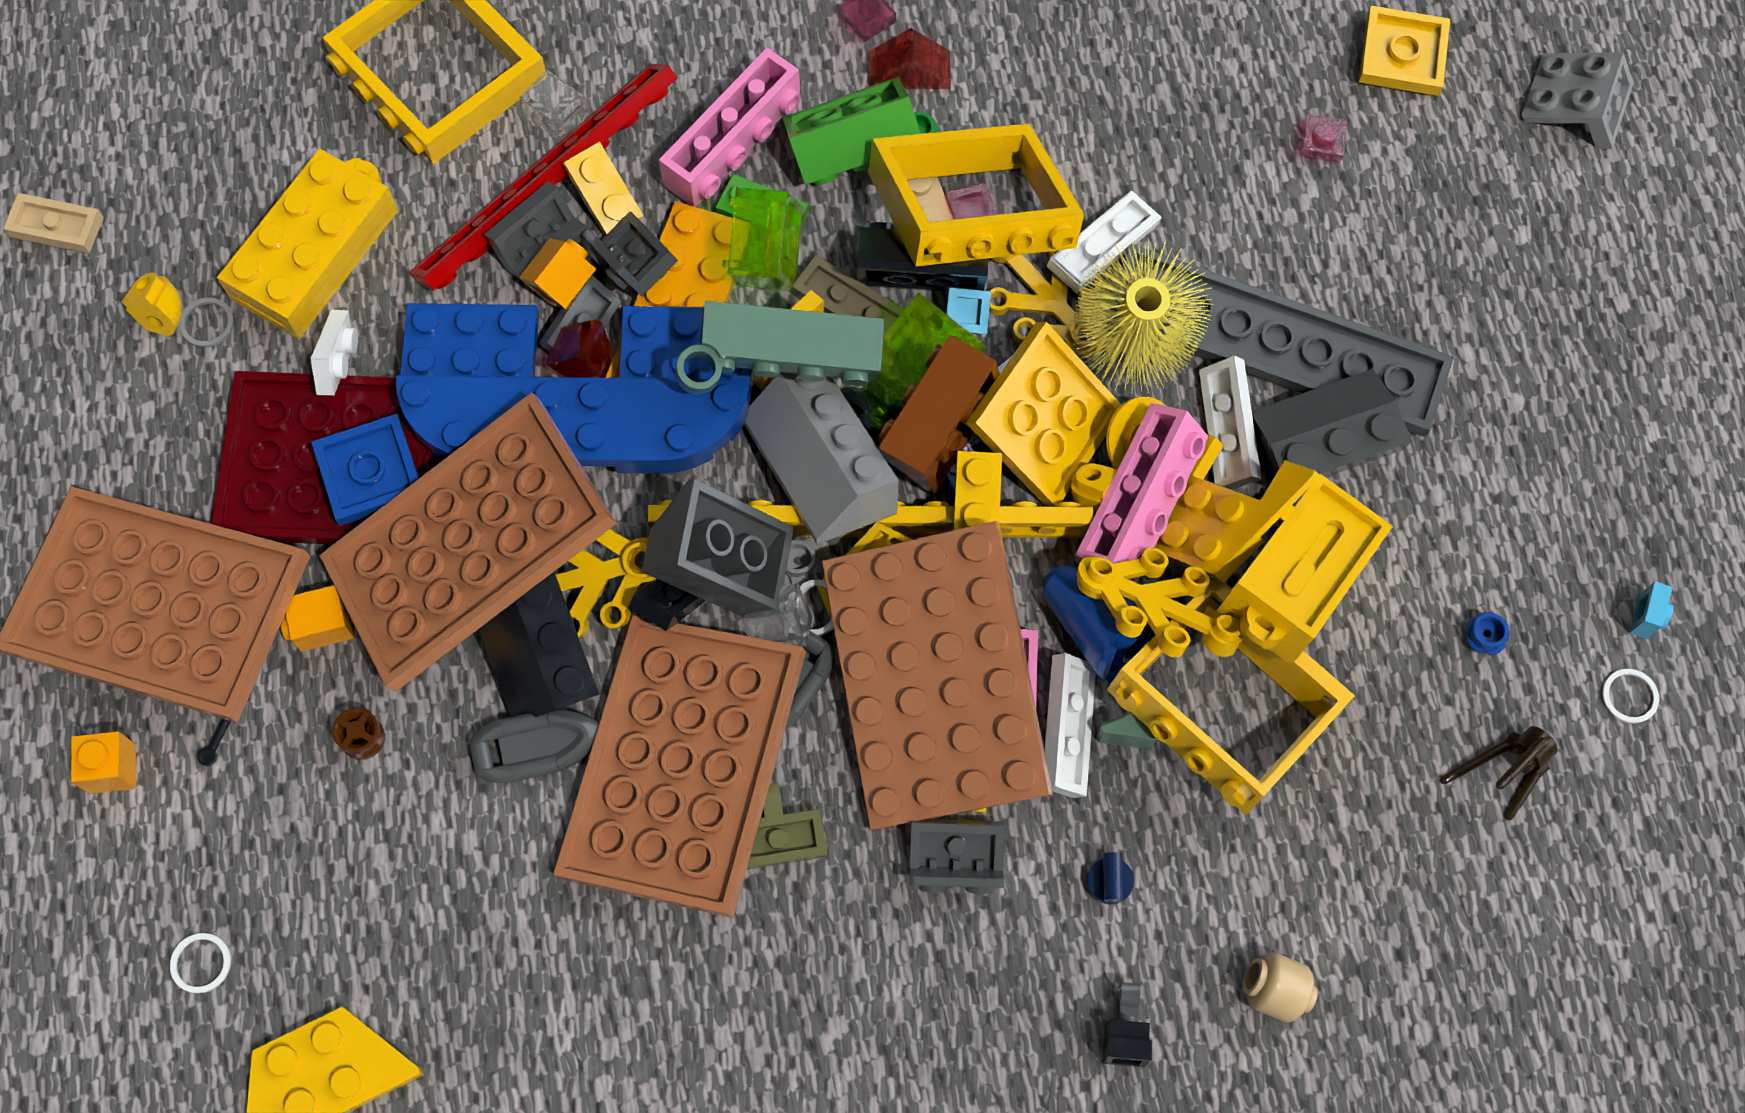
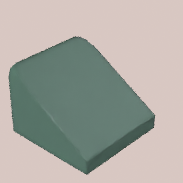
[1096,712,1156,749]

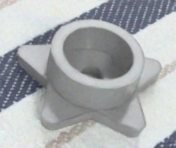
[785,537,824,589]

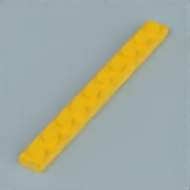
[648,500,1093,538]

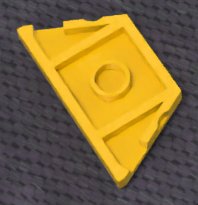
[246,1007,423,1113]

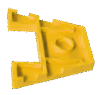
[1154,434,1324,583]

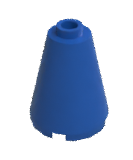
[1042,564,1155,683]

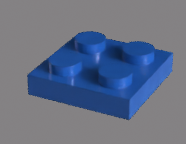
[311,414,419,526]

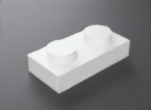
[311,310,358,396]

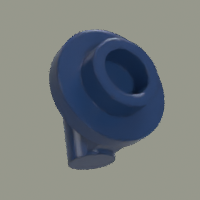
[1087,852,1134,905]

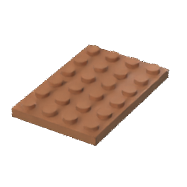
[319,392,617,692]
[0,486,310,723]
[822,521,1053,830]
[553,615,806,918]

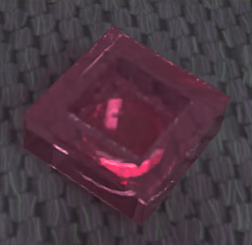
[840,0,897,42]
[1300,114,1347,163]
[946,182,999,219]

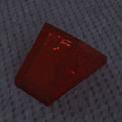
[869,28,951,89]
[545,319,614,378]

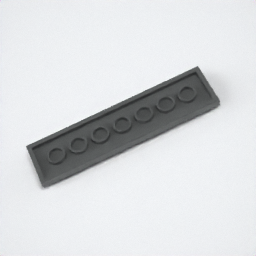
[1102,243,1454,437]

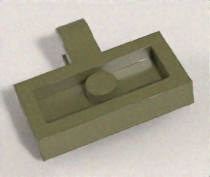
[747,783,827,870]

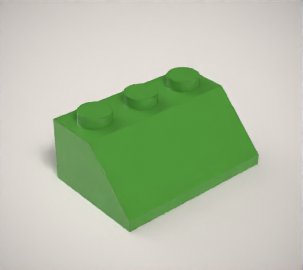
[783,77,921,185]

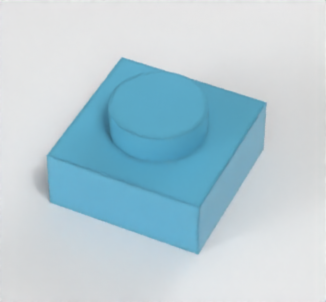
[943,287,991,334]
[1629,581,1674,639]

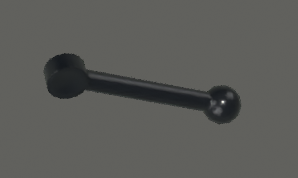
[197,719,231,766]

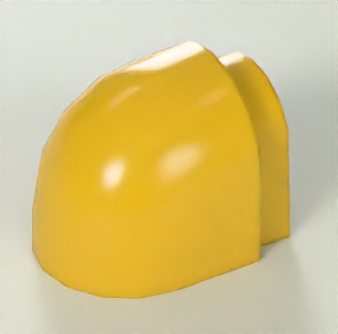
[121,272,183,336]
[1071,463,1118,518]

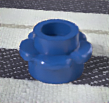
[1465,612,1509,655]

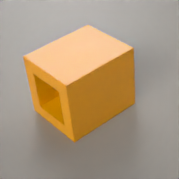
[519,238,596,309]
[280,585,354,652]
[71,731,136,794]

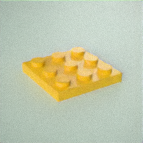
[966,322,1121,507]

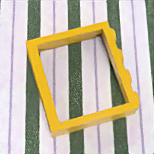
[322,0,548,165]
[868,124,1084,267]
[1107,579,1355,815]

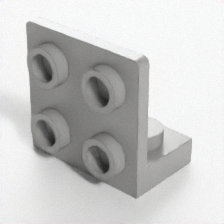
[1522,52,1633,149]

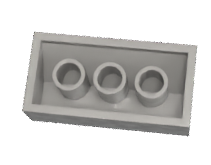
[744,372,899,545]

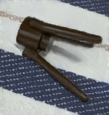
[1440,726,1558,821]

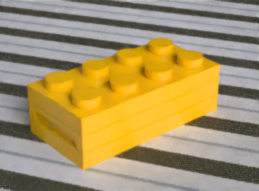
[217,148,398,339]
[1216,474,1393,665]

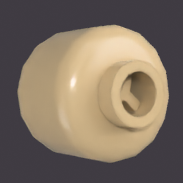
[1242,952,1318,1023]

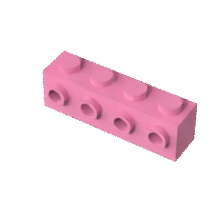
[659,47,801,207]
[1075,403,1209,583]

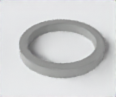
[179,298,234,347]

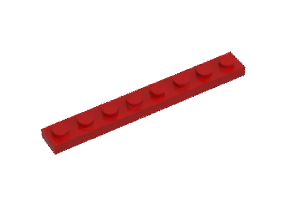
[408,63,678,291]

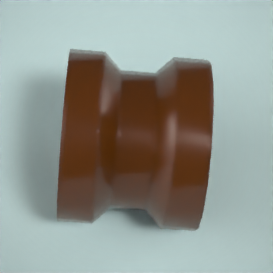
[332,707,385,760]

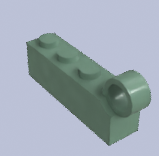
[675,301,884,395]

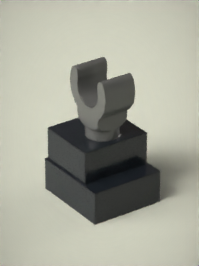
[1102,982,1152,1067]

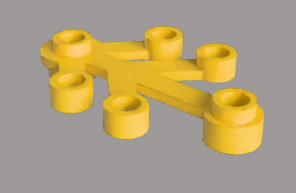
[989,250,1107,357]
[556,528,656,638]
[1076,547,1243,657]

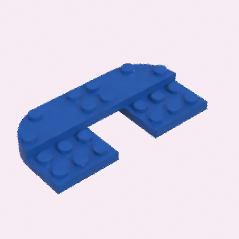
[396,303,752,474]

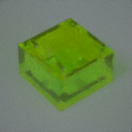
[722,187,804,291]
[875,292,987,401]

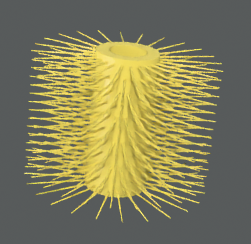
[1069,238,1214,394]

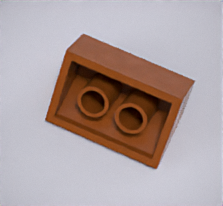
[878,335,1000,495]

